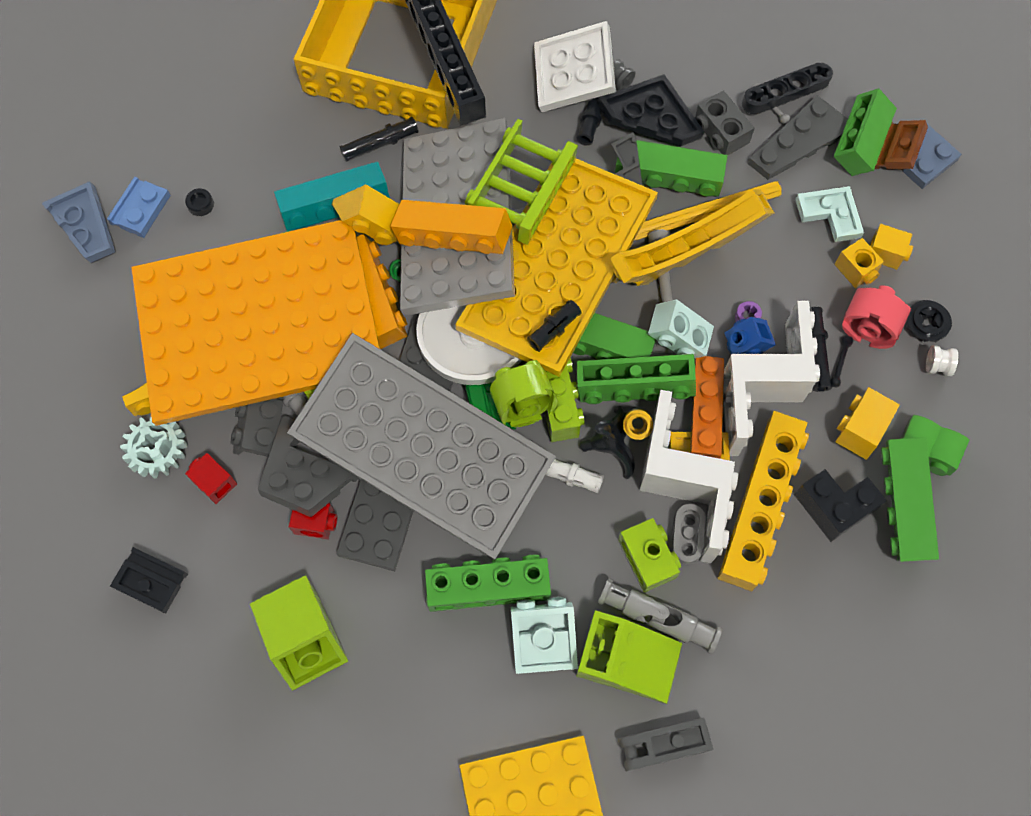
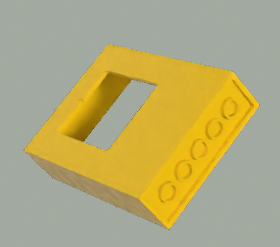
[293,0,497,129]

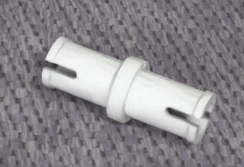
[546,459,604,493]

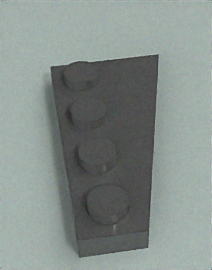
[748,95,848,180]

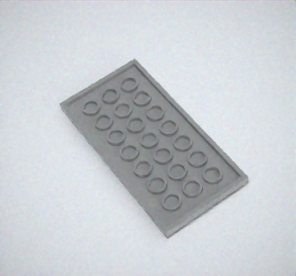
[400,118,515,316]
[287,333,556,560]

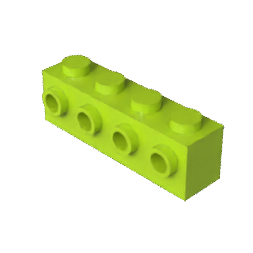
[545,357,585,442]

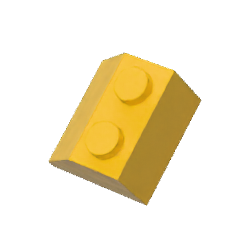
[332,184,399,245]

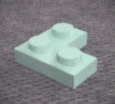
[795,186,864,242]

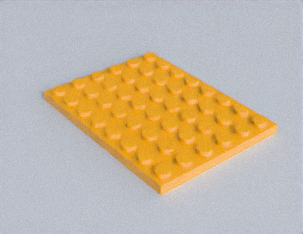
[131,220,380,426]

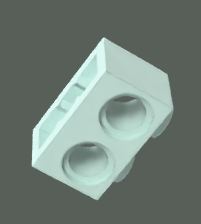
[648,299,714,358]

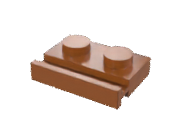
[875,120,928,169]

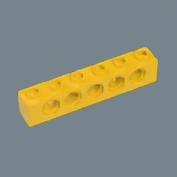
[717,411,809,591]

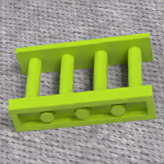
[465,119,578,245]

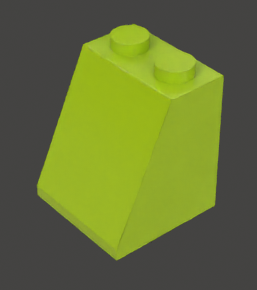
[250,575,348,691]

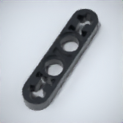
[742,62,833,114]

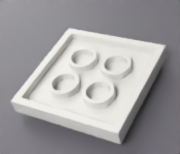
[534,21,616,112]

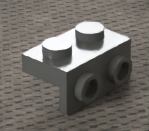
[230,399,283,457]

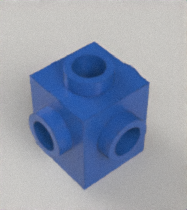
[724,317,776,354]

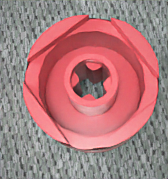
[842,285,911,349]

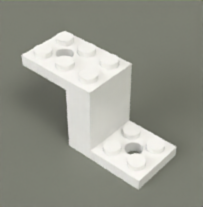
[723,301,820,456]
[639,390,738,564]

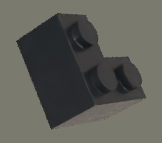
[794,469,887,542]

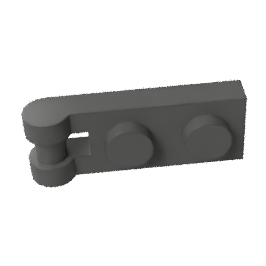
[618,718,714,771]

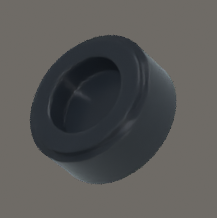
[185,188,214,216]

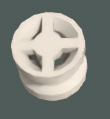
[926,345,958,376]

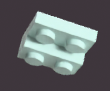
[511,597,578,674]

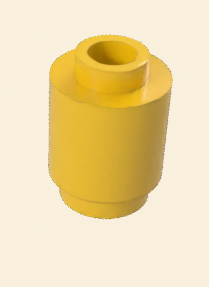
[623,409,653,440]

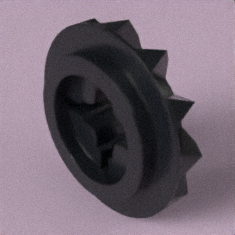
[907,300,952,343]

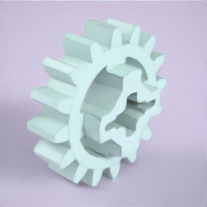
[120,417,188,479]

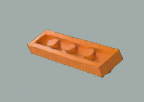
[690,356,724,459]

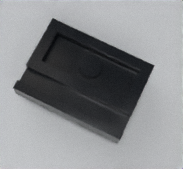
[110,547,188,614]

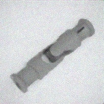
[598,578,722,654]

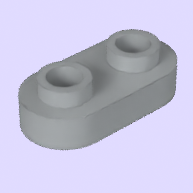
[672,504,706,565]

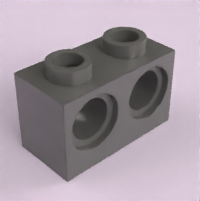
[695,90,755,155]

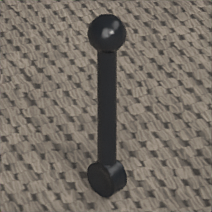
[830,336,853,388]

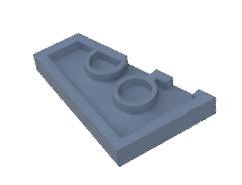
[42,181,115,263]

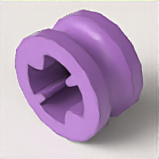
[735,301,762,322]

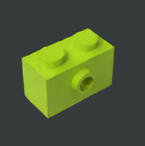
[618,518,681,593]

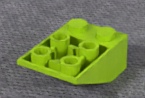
[576,610,682,704]

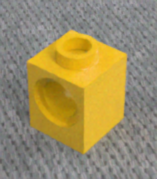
[834,238,884,288]

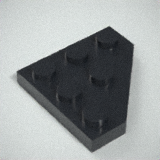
[597,74,705,147]

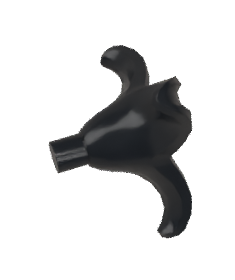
[580,406,635,479]

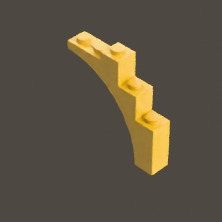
[610,189,774,286]

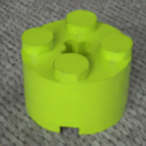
[490,360,558,427]

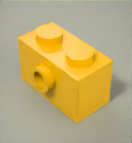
[835,387,900,460]

